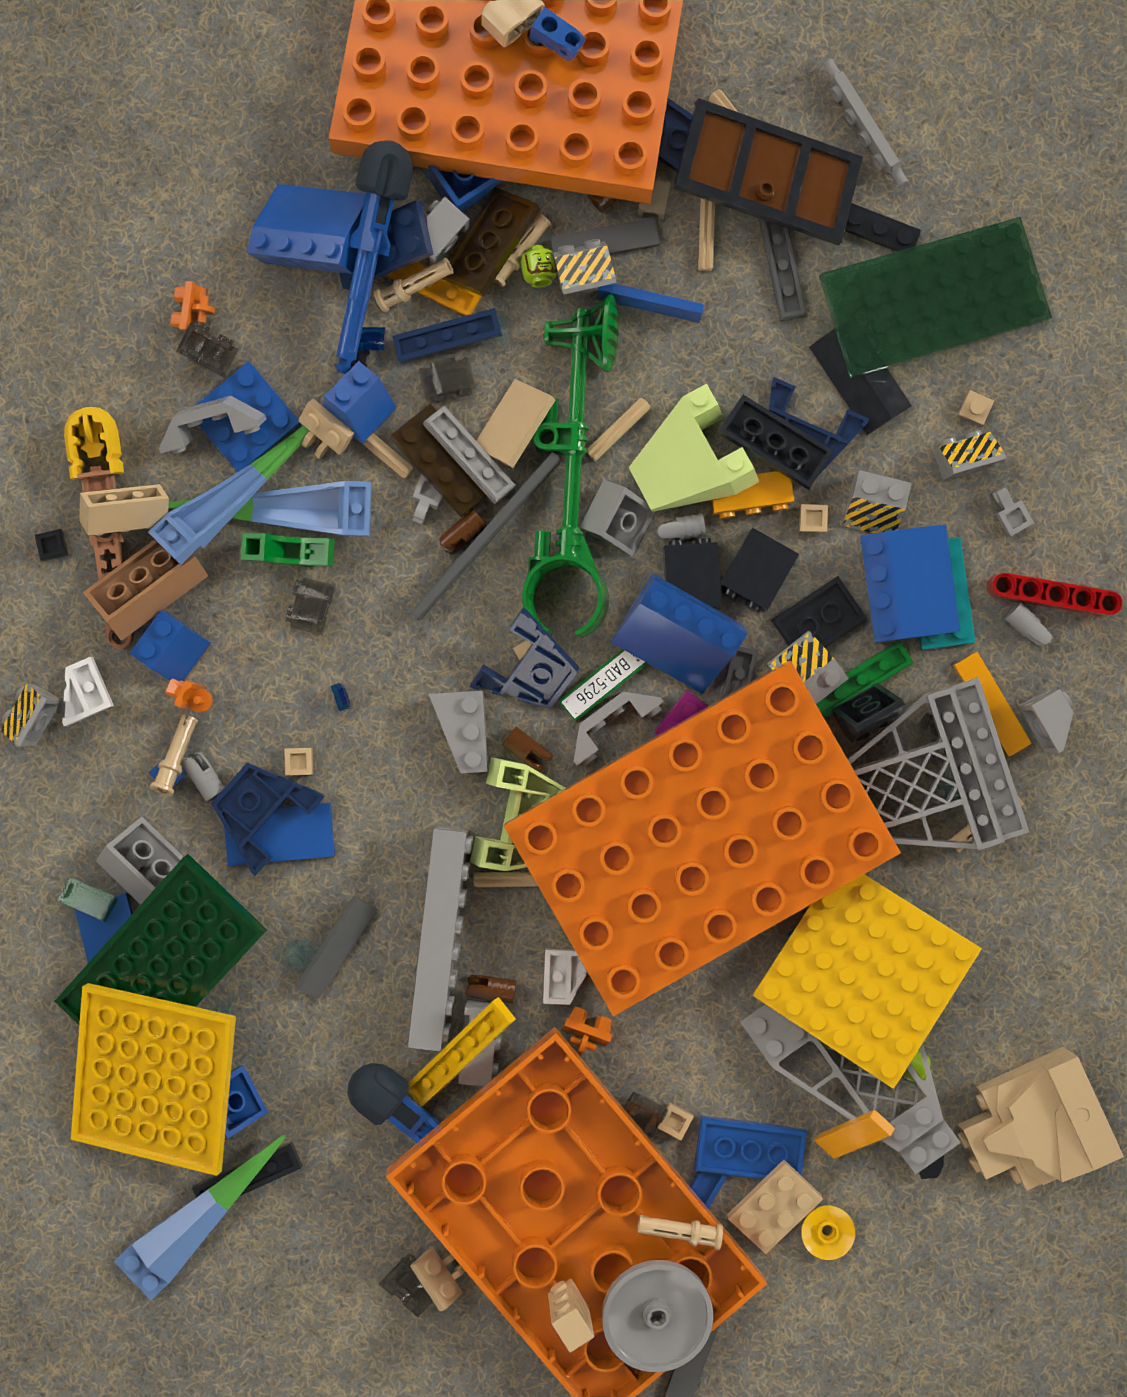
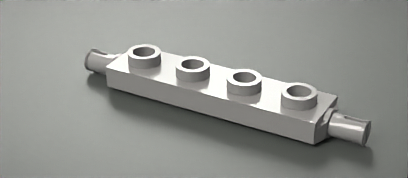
[823,59,908,187]

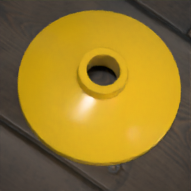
[801,1205,855,1260]

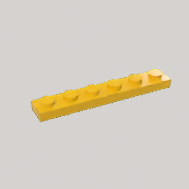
[408,997,516,1107]

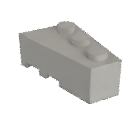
[429,691,489,773]
[458,999,501,1086]

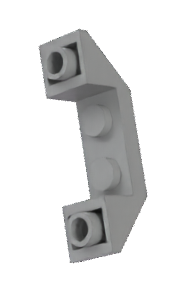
[159,396,266,454]
[574,692,664,766]

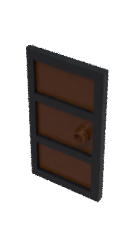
[673,98,863,246]

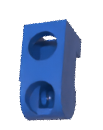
[529,7,585,61]

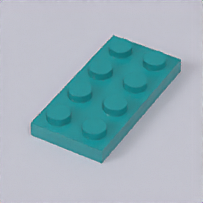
[919,537,976,650]

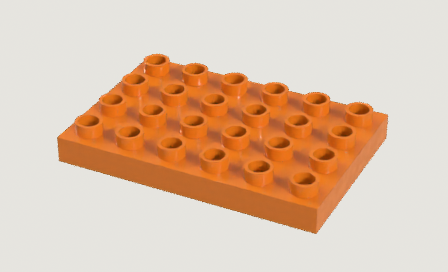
[329,0,683,204]
[504,661,901,1016]
[386,1027,767,1397]

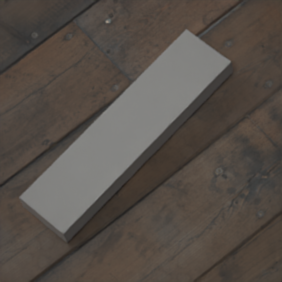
[423,406,516,504]

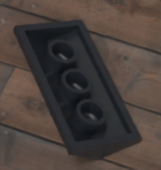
[809,318,912,435]
[717,394,834,490]

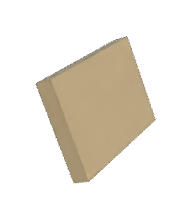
[476,379,555,468]

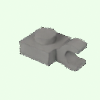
[412,474,442,525]
[992,487,1034,537]

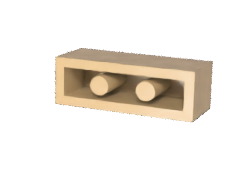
[79,484,169,535]
[548,1279,594,1352]

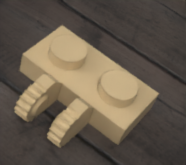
[298,398,355,459]
[410,1248,465,1311]

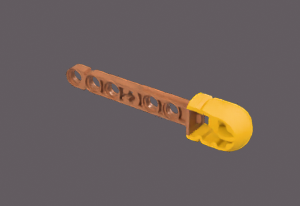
[64,407,133,649]

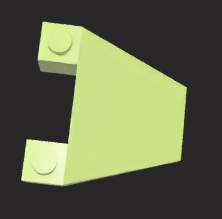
[629,383,759,512]
[470,757,565,871]

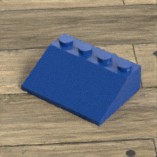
[247,184,366,274]
[860,524,960,643]
[611,573,748,694]

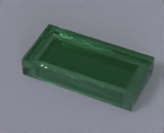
[57,877,118,923]

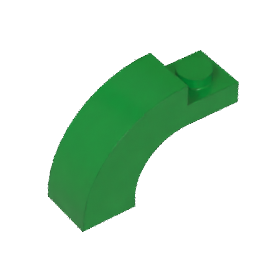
[240,533,335,567]

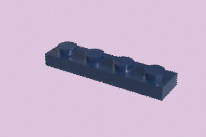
[392,308,503,364]

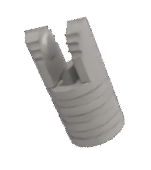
[656,513,706,540]
[1004,602,1052,646]
[181,752,225,802]

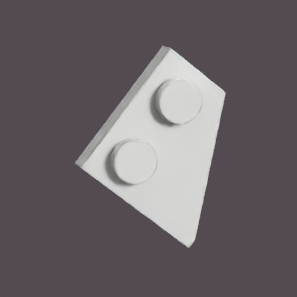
[62,657,114,726]
[543,948,587,1005]

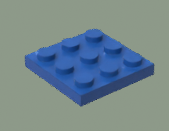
[196,361,301,472]

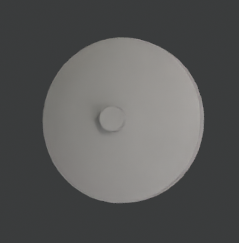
[602,1260,713,1372]

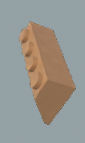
[83,540,208,641]

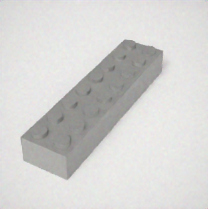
[408,826,473,1051]

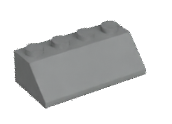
[96,816,183,904]

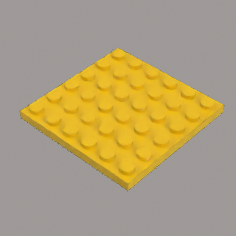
[752,874,982,1089]
[71,983,236,1176]

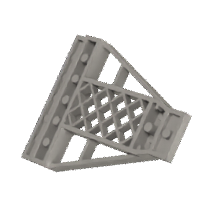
[847,677,1029,850]
[740,1004,961,1175]

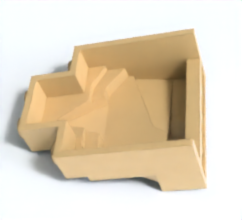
[957,1047,1124,1191]

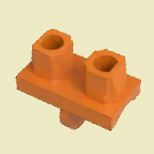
[170,281,215,336]
[165,678,213,713]
[561,1007,613,1056]

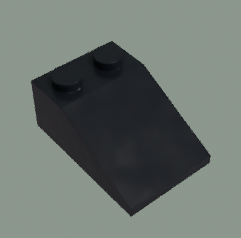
[831,683,905,742]

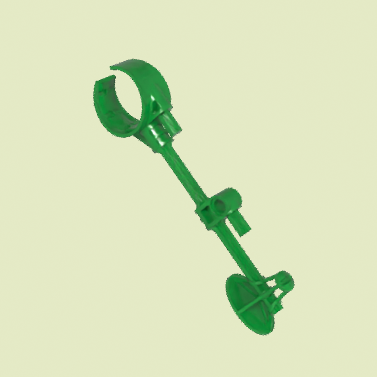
[522,294,619,638]

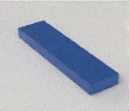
[596,283,704,323]

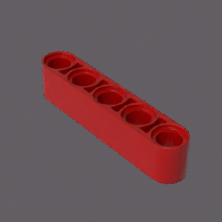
[987,573,1123,616]

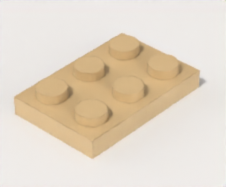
[727,1160,823,1254]

